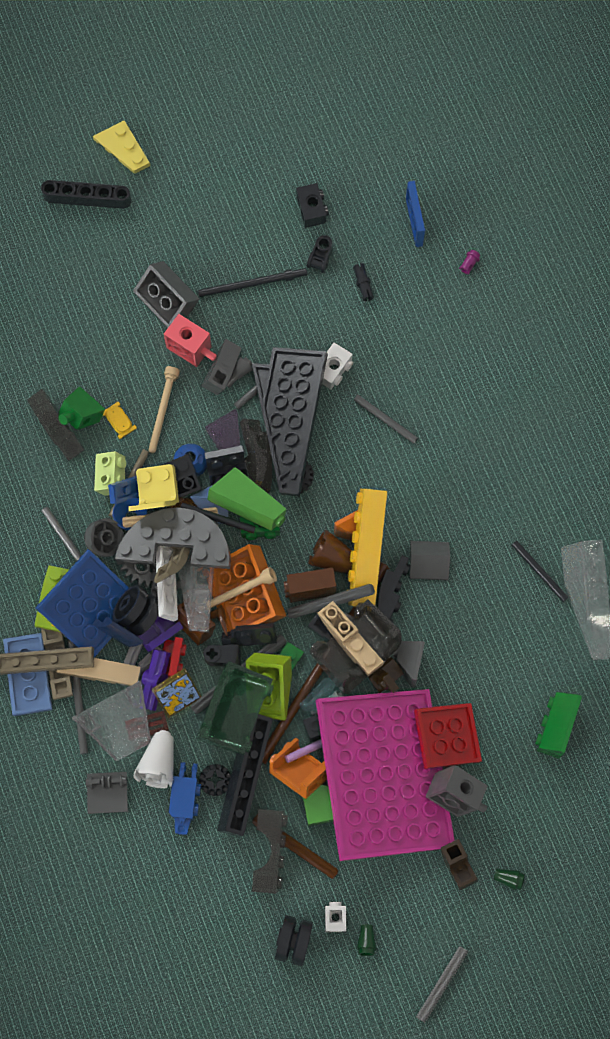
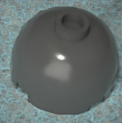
[84,518,124,557]

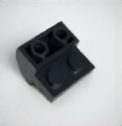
[205,445,248,485]
[159,454,202,498]

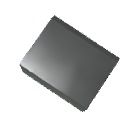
[410,541,450,580]

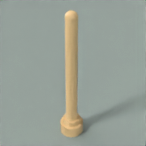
[149,366,180,454]
[198,567,277,612]

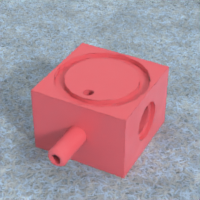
[164,314,217,367]

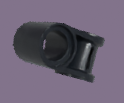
[307,235,332,273]
[203,645,241,667]

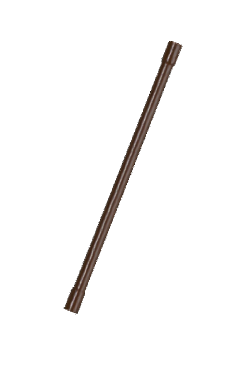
[262,562,390,764]

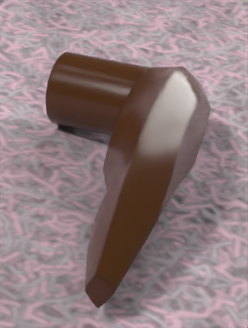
[209,605,228,636]

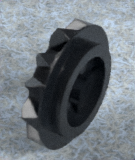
[199,764,231,796]

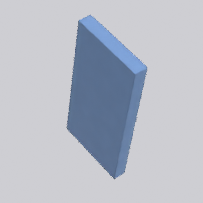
[3,633,53,716]

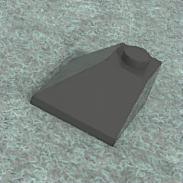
[393,641,425,688]

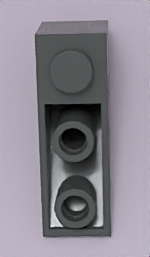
[201,339,241,395]

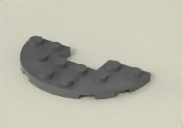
[115,508,231,569]

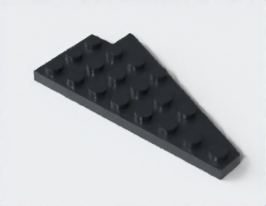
[252,347,328,497]

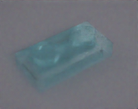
[299,678,338,711]

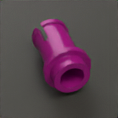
[459,250,480,274]

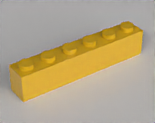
[348,489,387,608]

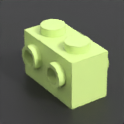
[94,451,126,496]

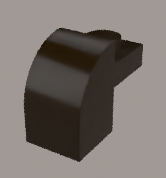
[368,655,404,693]
[441,839,478,890]

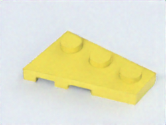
[93,120,150,174]

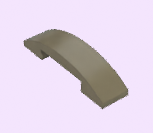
[154,547,190,583]
[41,628,73,700]

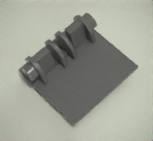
[86,772,128,814]

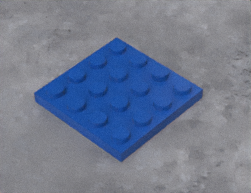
[35,549,129,657]

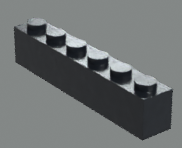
[217,713,273,836]

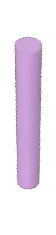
[285,739,323,763]

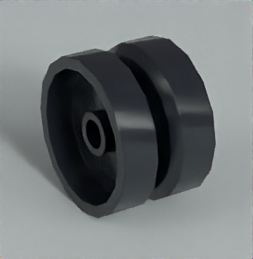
[113,585,159,636]
[275,915,313,967]

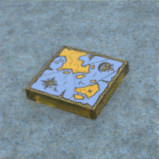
[151,668,201,718]

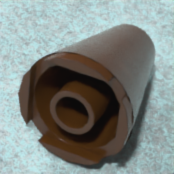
[308,529,352,575]

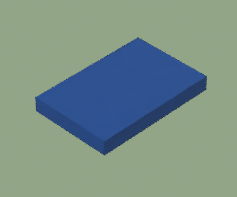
[406,181,425,247]

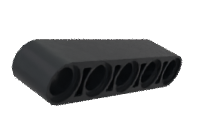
[41,180,132,209]

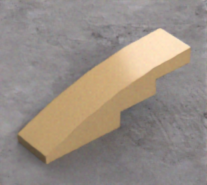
[56,658,141,687]

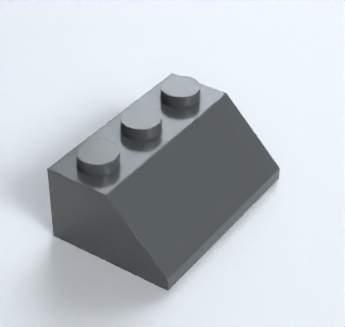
[133,261,199,328]

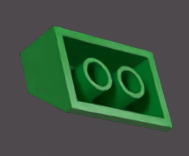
[535,692,582,759]

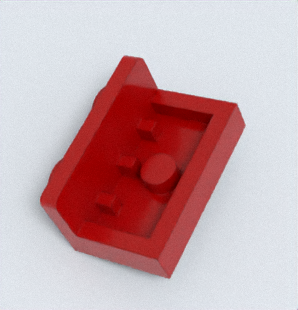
[163,637,187,681]

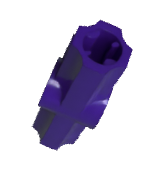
[139,649,171,711]

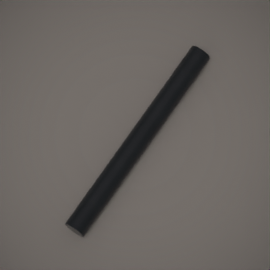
[180,502,256,534]
[511,540,569,602]

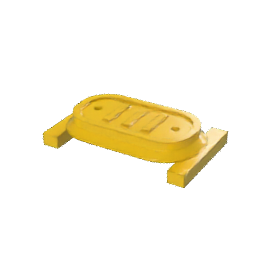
[103,402,137,439]

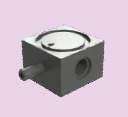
[426,765,488,817]

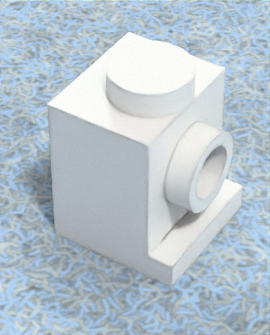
[325,902,346,932]

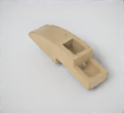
[318,601,384,676]

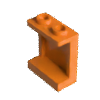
[269,738,327,799]

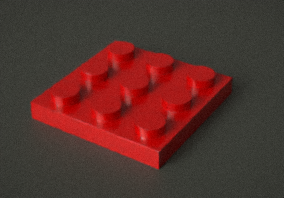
[414,703,482,769]

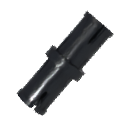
[353,263,374,302]

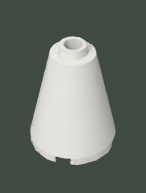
[133,730,174,788]

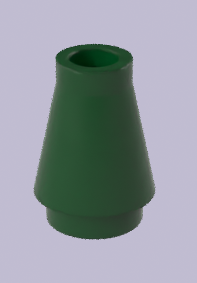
[494,868,525,891]
[356,924,377,956]

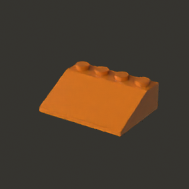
[202,544,286,632]

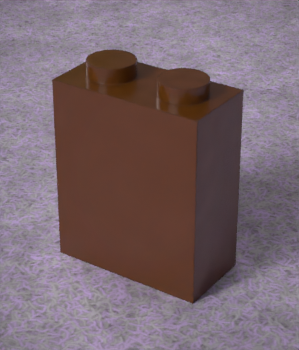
[283,568,336,603]

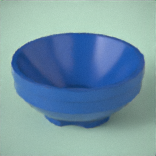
[174,444,207,475]
[112,497,148,531]

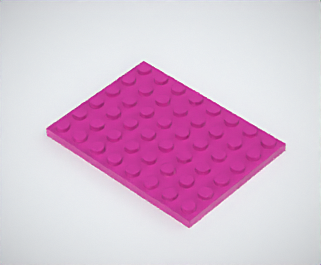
[316,689,455,861]

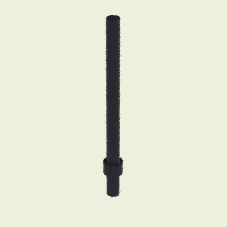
[198,268,307,297]

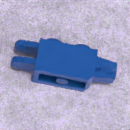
[169,762,201,835]

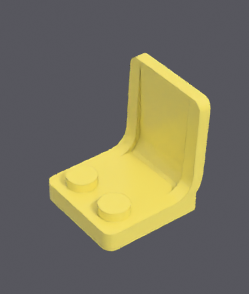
[128,464,179,511]

